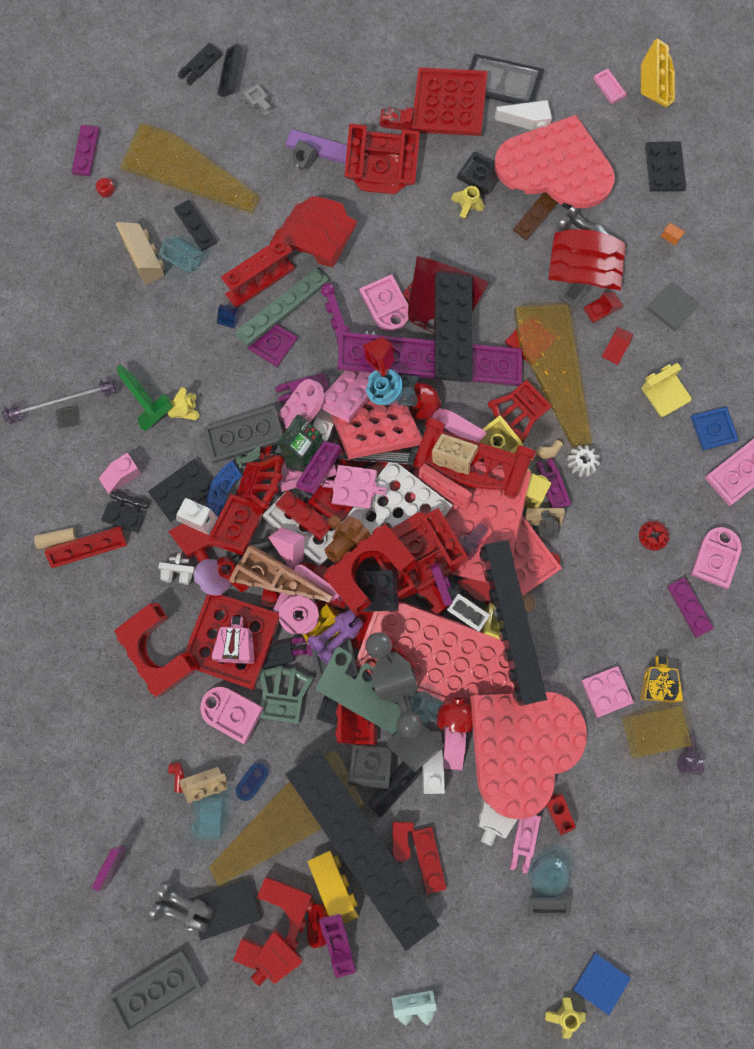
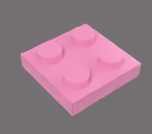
[581,666,634,718]

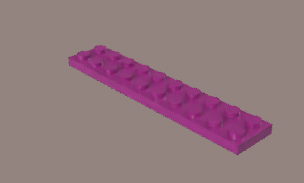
[337,332,522,386]

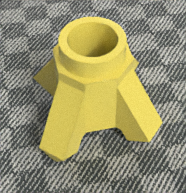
[451,186,485,218]
[167,387,199,420]
[545,998,586,1038]

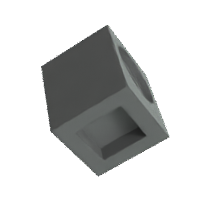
[289,140,319,170]

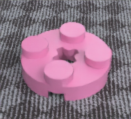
[279,595,319,634]

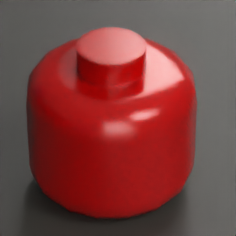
[96,178,115,197]

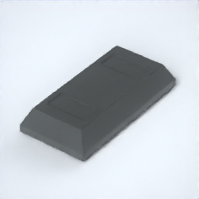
[528,896,571,916]

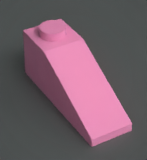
[431,408,486,442]

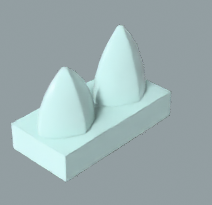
[391,990,437,1026]

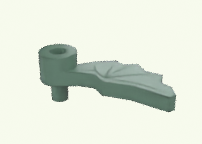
[236,446,261,468]

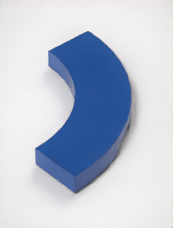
[206,460,242,520]

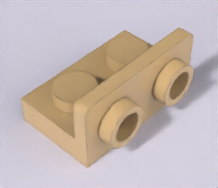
[432,434,478,474]
[179,767,227,803]

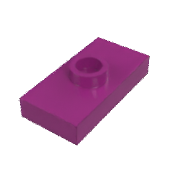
[430,563,453,606]

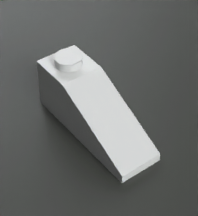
[494,100,552,130]
[422,732,445,794]

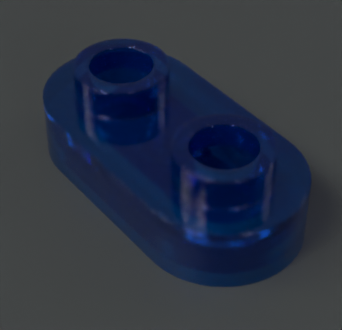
[236,763,268,801]

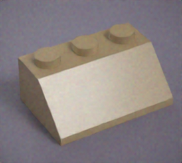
[115,222,165,285]

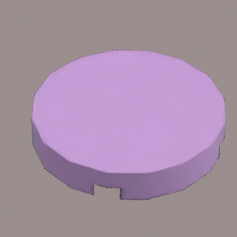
[193,559,231,596]

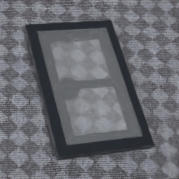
[469,53,544,105]

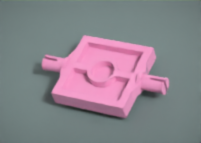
[322,465,388,509]

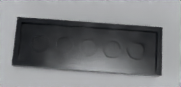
[434,272,472,383]

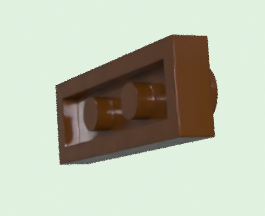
[513,192,558,241]

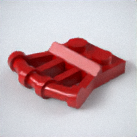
[487,380,552,443]
[236,456,285,509]

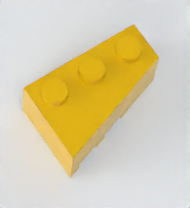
[307,851,359,924]

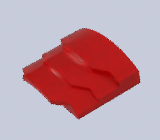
[344,124,420,195]
[269,196,357,268]
[548,229,626,291]
[375,507,469,600]

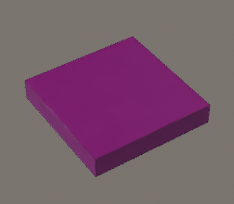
[247,325,298,368]
[91,846,127,891]

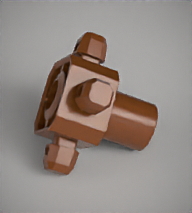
[324,515,371,563]

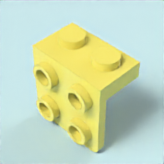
[641,363,691,417]

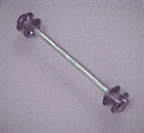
[2,376,118,424]

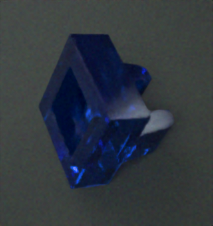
[217,305,238,329]

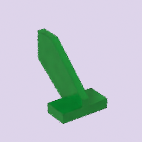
[117,364,172,431]

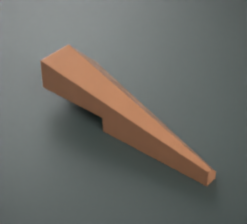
[229,545,334,602]

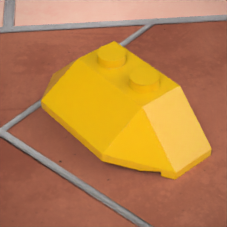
[641,39,675,107]

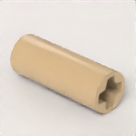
[34,527,77,550]

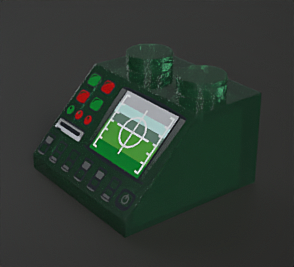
[278,414,323,472]

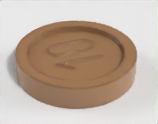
[522,593,536,612]

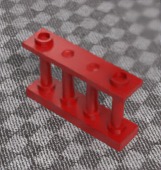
[221,236,295,309]

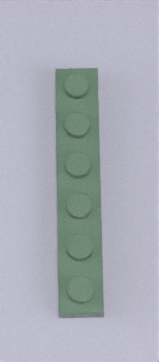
[235,268,329,348]

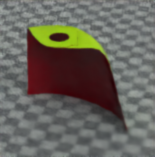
[408,256,489,334]

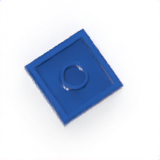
[691,407,739,451]
[573,952,631,1015]

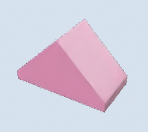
[268,527,305,569]

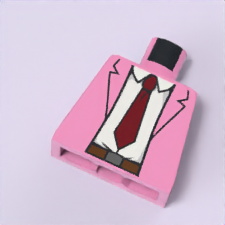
[212,617,254,664]

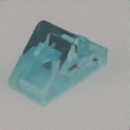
[397,375,418,406]

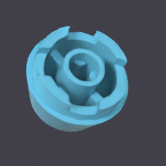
[366,369,403,405]

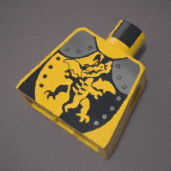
[640,656,683,702]

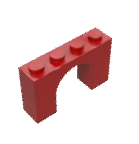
[323,524,418,616]
[114,603,200,697]
[233,876,314,970]

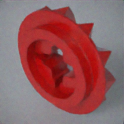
[639,521,670,551]

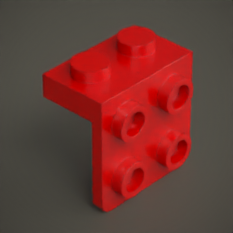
[335,703,377,745]

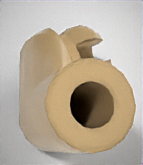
[536,440,563,459]

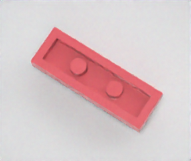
[418,464,472,510]

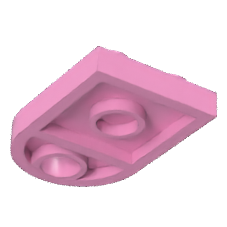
[359,274,409,332]
[278,379,324,439]
[690,527,741,589]
[200,687,264,744]

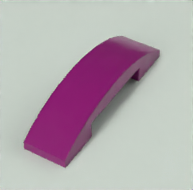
[319,913,356,978]

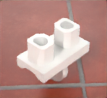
[158,552,195,585]

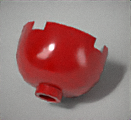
[408,383,441,420]
[436,697,473,733]

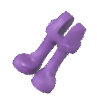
[307,610,364,665]

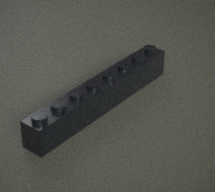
[479,540,547,706]

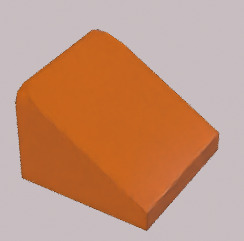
[661,223,685,246]

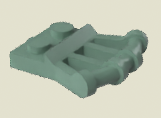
[259,665,315,724]

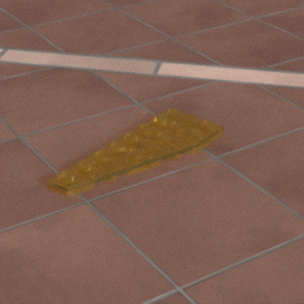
[120,122,259,214]
[514,304,592,447]
[209,750,364,886]

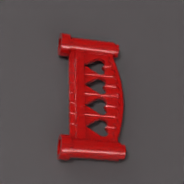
[414,418,536,499]

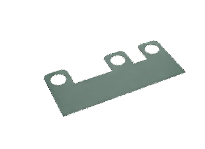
[315,647,420,735]

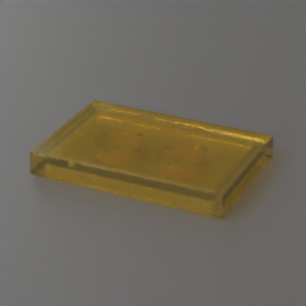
[622,706,692,759]

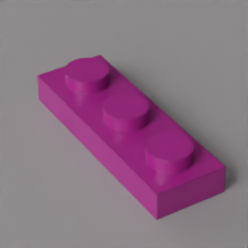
[71,125,99,177]
[296,441,342,494]
[667,577,714,638]

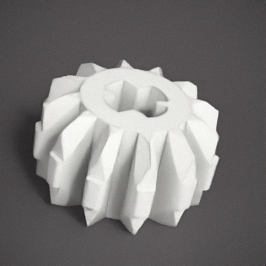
[567,445,600,477]

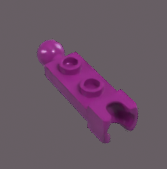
[321,283,351,343]

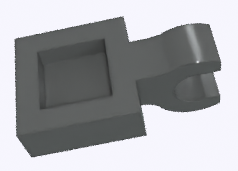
[537,510,558,542]

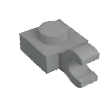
[244,84,272,117]

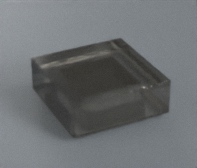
[56,406,79,429]

